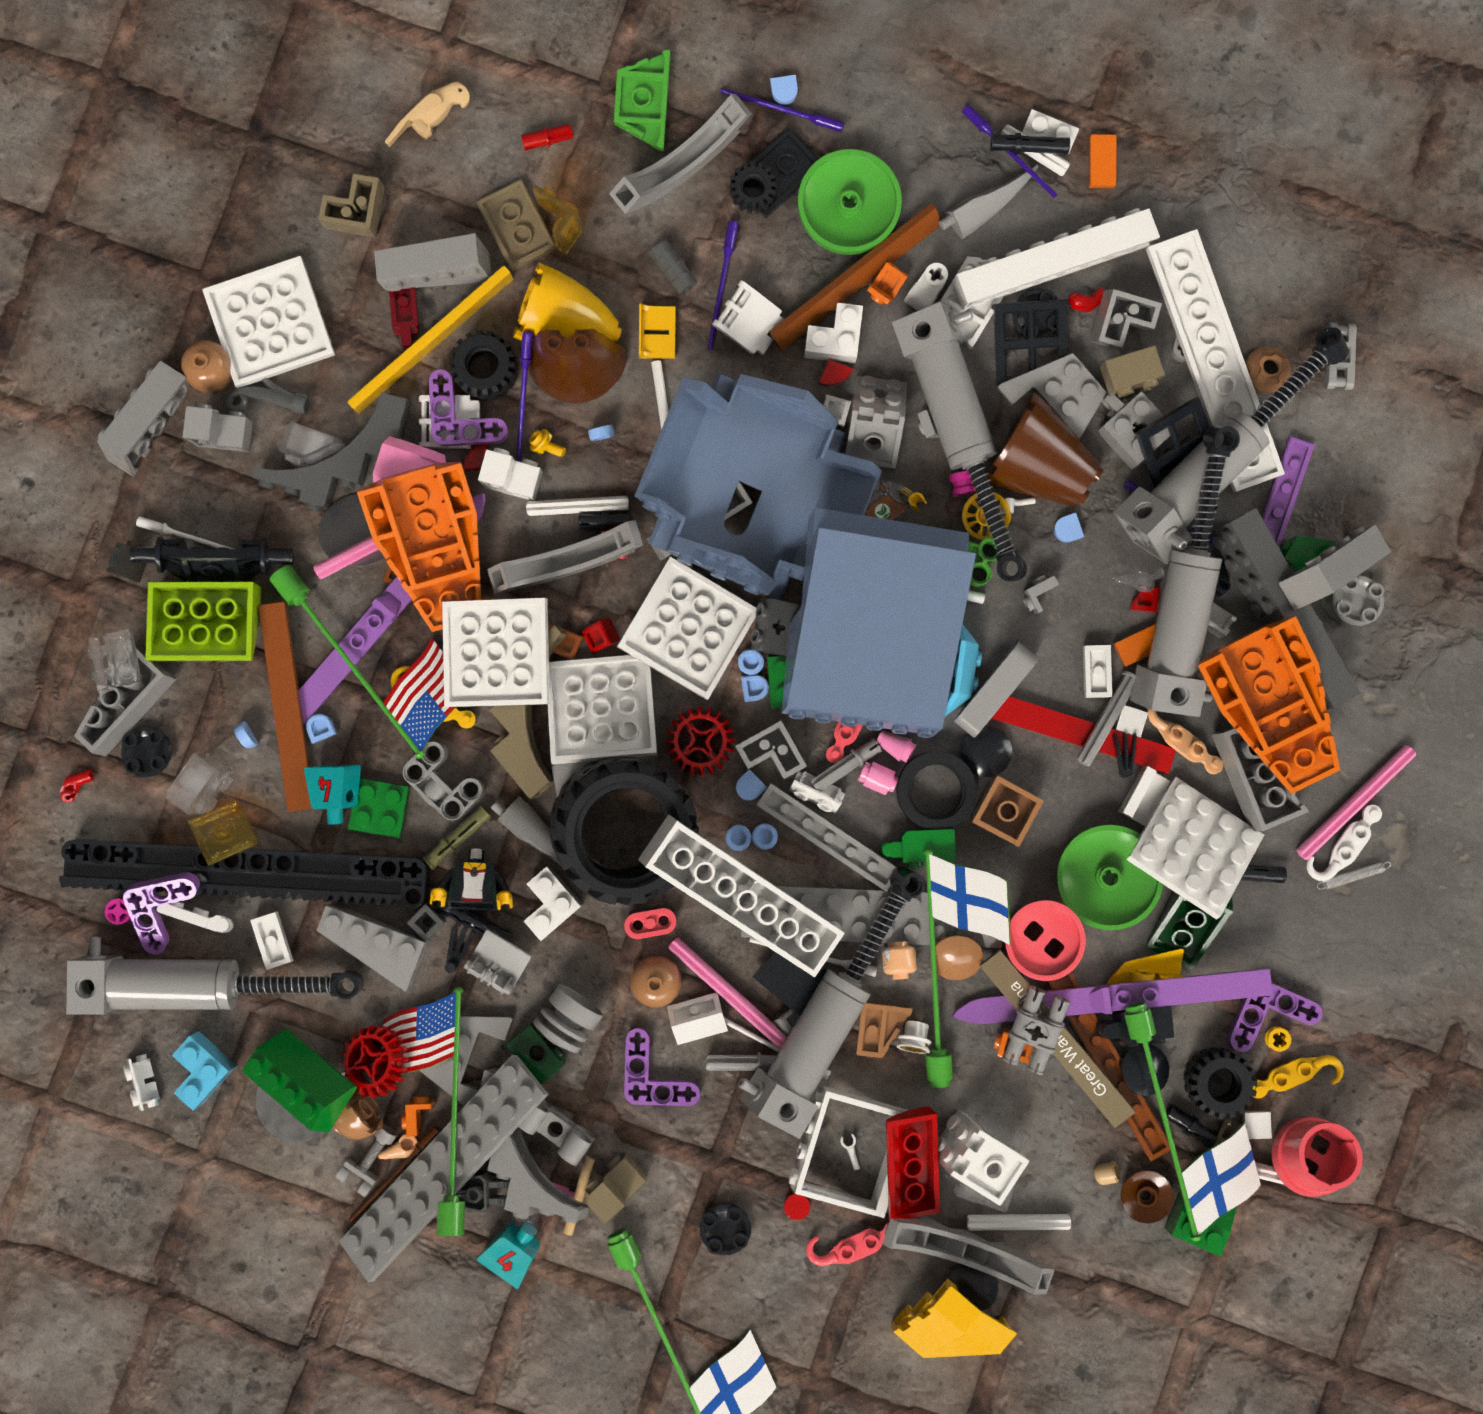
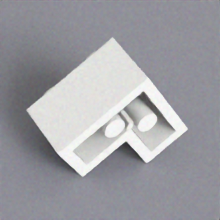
[804,303,863,364]
[478,448,543,501]
[524,865,583,941]

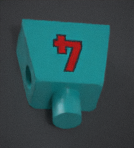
[304,765,361,824]
[477,1223,541,1289]

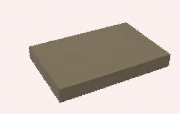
[476,179,557,272]

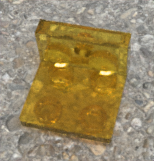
[533,185,584,255]

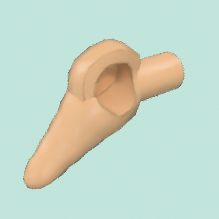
[378,1134,418,1159]

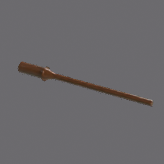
[349,1126,442,1222]

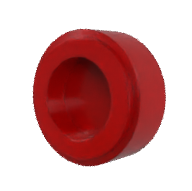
[784,1192,810,1220]

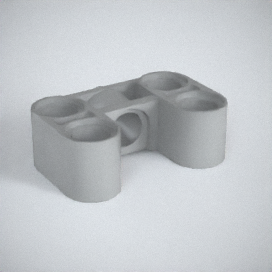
[402,742,486,820]
[519,1100,595,1166]

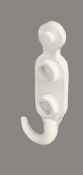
[1306,805,1382,881]

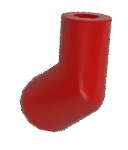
[1068,288,1104,313]
[60,769,94,803]

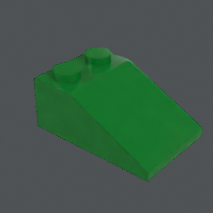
[1164,1155,1237,1257]

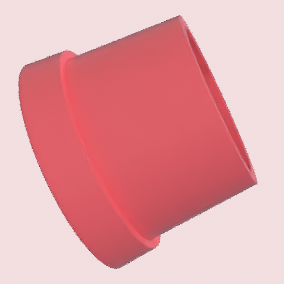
[1005,900,1086,981]
[1272,1116,1363,1197]

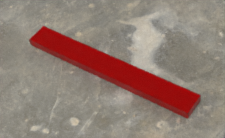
[974,687,1176,774]

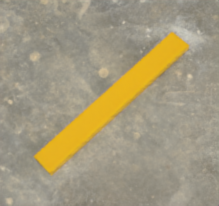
[348,266,514,414]

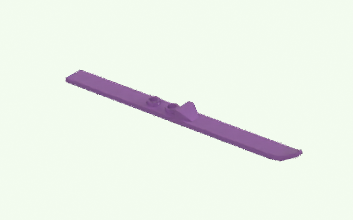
[273,493,485,725]
[952,968,1273,1024]

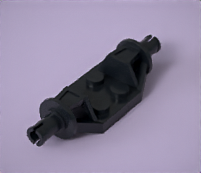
[130,537,294,582]

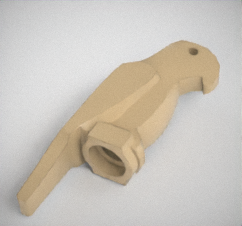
[385,81,471,147]

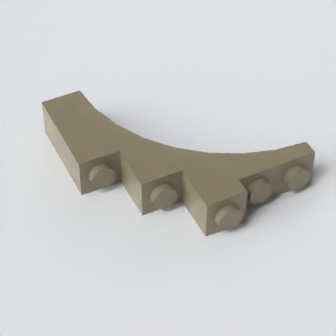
[490,625,567,799]

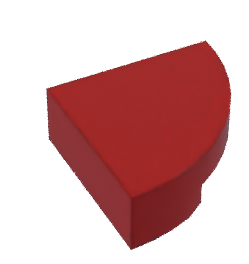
[819,359,853,386]
[463,444,489,471]
[1129,586,1159,613]

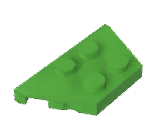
[614,50,671,151]

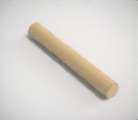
[563,1156,595,1236]

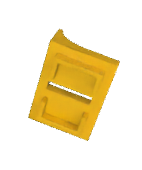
[639,303,676,359]

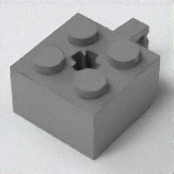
[1098,391,1177,470]

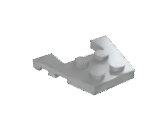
[996,353,1107,439]
[419,1015,514,1106]

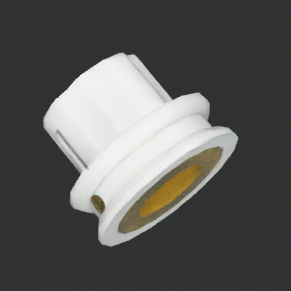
[896,1021,932,1054]

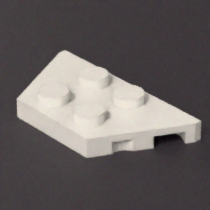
[941,256,1004,349]

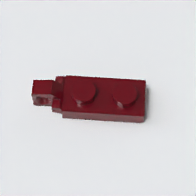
[389,287,419,350]

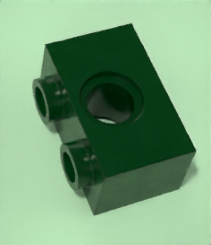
[506,1022,566,1084]

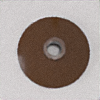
[1120,1170,1174,1224]

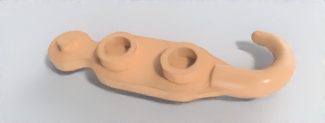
[1148,709,1223,774]

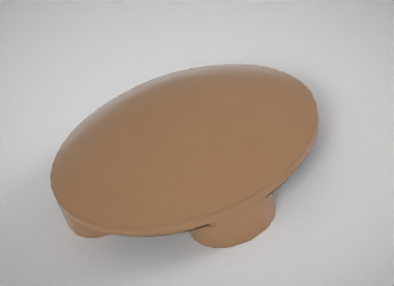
[936,935,983,980]

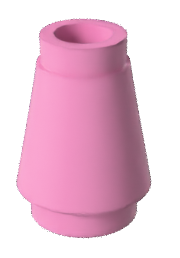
[877,729,917,763]

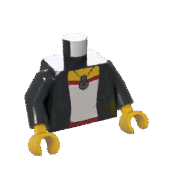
[429,849,513,911]

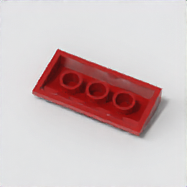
[886,1106,940,1221]

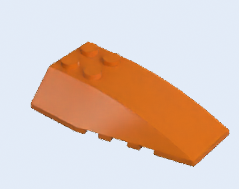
[357,462,481,632]
[1197,616,1340,794]

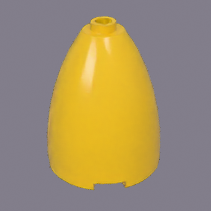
[513,263,622,343]

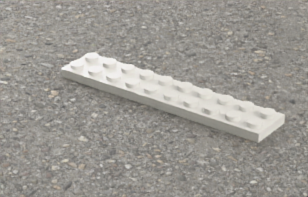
[1146,229,1285,493]

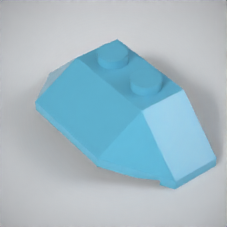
[945,624,982,717]

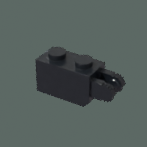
[1094,1006,1174,1047]

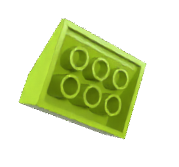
[145,582,261,661]

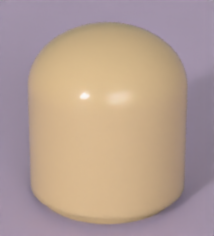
[1094,1161,1121,1185]

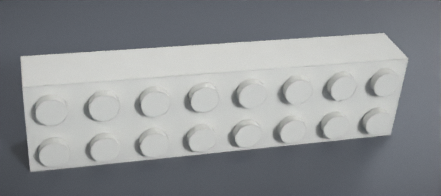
[638,815,844,977]

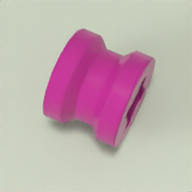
[949,471,976,497]
[105,897,132,925]

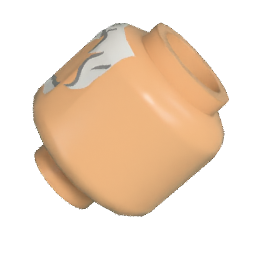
[882,941,917,980]

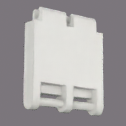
[712,280,784,355]
[419,395,480,449]

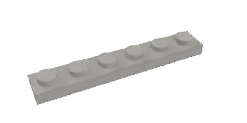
[757,784,897,892]

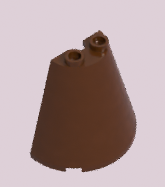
[528,329,627,403]
[986,392,1104,507]

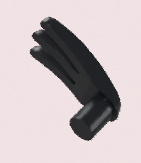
[1112,732,1137,778]
[445,926,475,973]

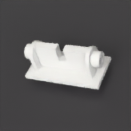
[789,771,845,813]
[123,1054,160,1111]

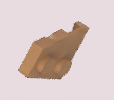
[856,1002,912,1058]

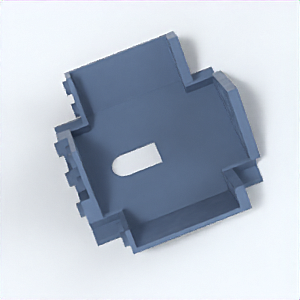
[635,373,882,600]

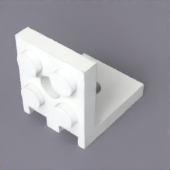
[938,1109,1029,1206]

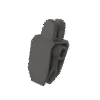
[454,1170,510,1213]

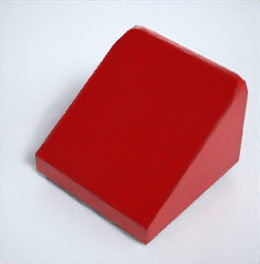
[581,618,620,654]

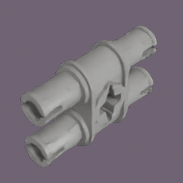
[1002,986,1071,1075]

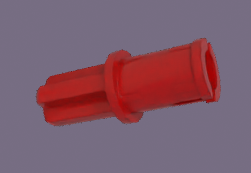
[521,124,573,151]

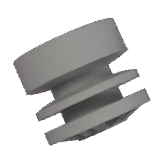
[533,984,604,1053]

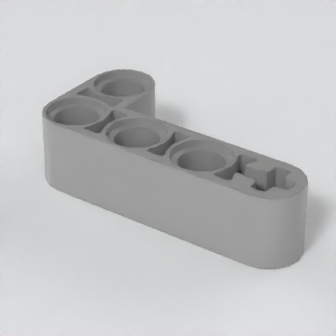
[953,640,1039,738]

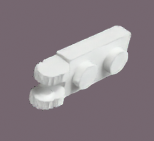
[156,901,234,933]

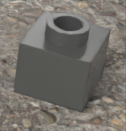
[407,903,447,941]

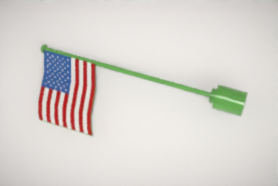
[270,565,456,759]
[382,987,465,1236]

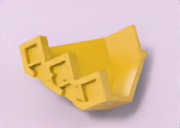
[891,1278,1017,1358]

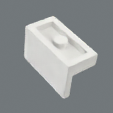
[1118,766,1170,826]
[667,992,728,1045]

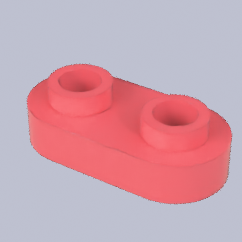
[624,907,677,939]

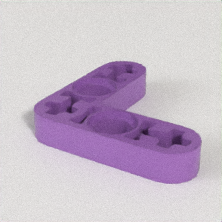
[429,369,509,447]
[123,872,200,954]
[1227,984,1323,1052]
[624,1026,700,1106]

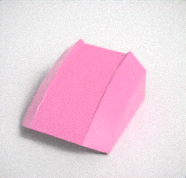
[373,436,446,483]

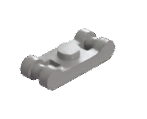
[1324,322,1357,390]

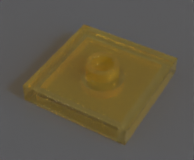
[188,800,258,866]

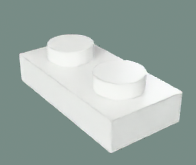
[1022,109,1079,154]
[1083,645,1112,698]
[250,911,294,970]

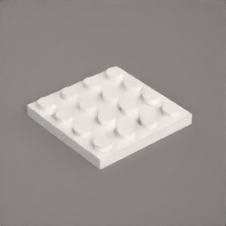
[202,256,335,388]
[617,557,756,700]
[442,598,550,707]
[548,655,657,765]
[1126,777,1264,920]

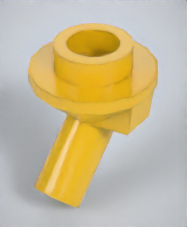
[529,429,566,457]

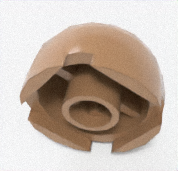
[181,340,233,394]
[630,955,682,1008]
[333,1093,383,1140]

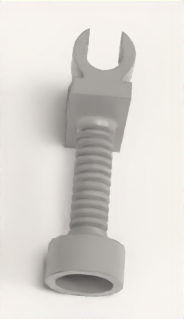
[335,1124,398,1197]

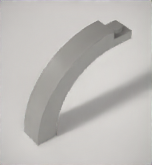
[609,94,752,214]
[487,520,643,594]

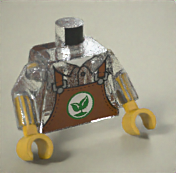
[864,478,927,520]

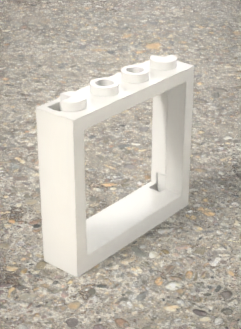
[789,1085,908,1218]

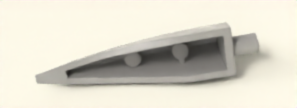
[938,165,1038,239]
[491,796,562,868]

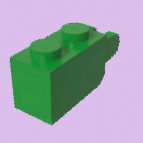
[880,828,956,867]

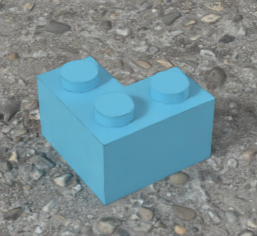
[172,1031,237,1110]

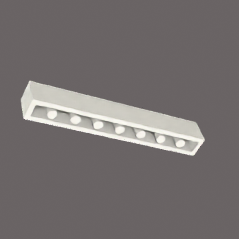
[952,208,1160,310]

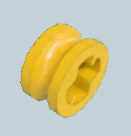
[1264,1026,1291,1052]

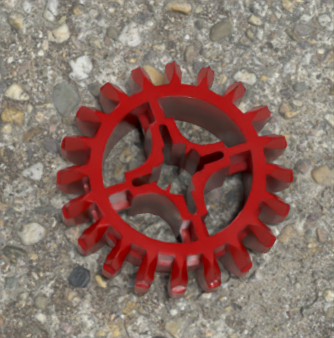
[665,706,736,776]
[338,1025,410,1098]

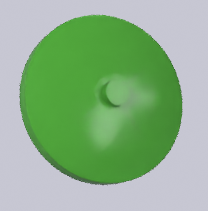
[798,149,902,255]
[1056,825,1163,930]

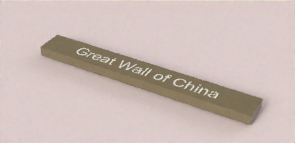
[980,948,1136,1128]

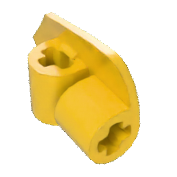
[1106,948,1184,984]

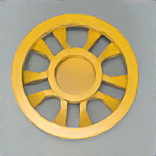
[962,492,1011,540]

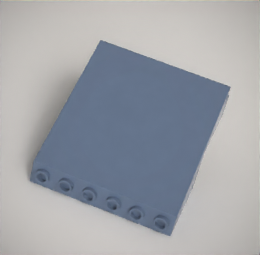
[781,507,976,738]

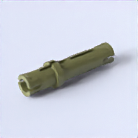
[423,805,492,870]

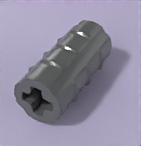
[649,240,698,296]

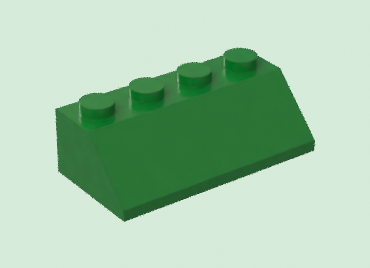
[242,1029,357,1133]

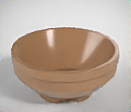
[1245,347,1291,394]

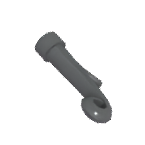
[225,378,311,415]

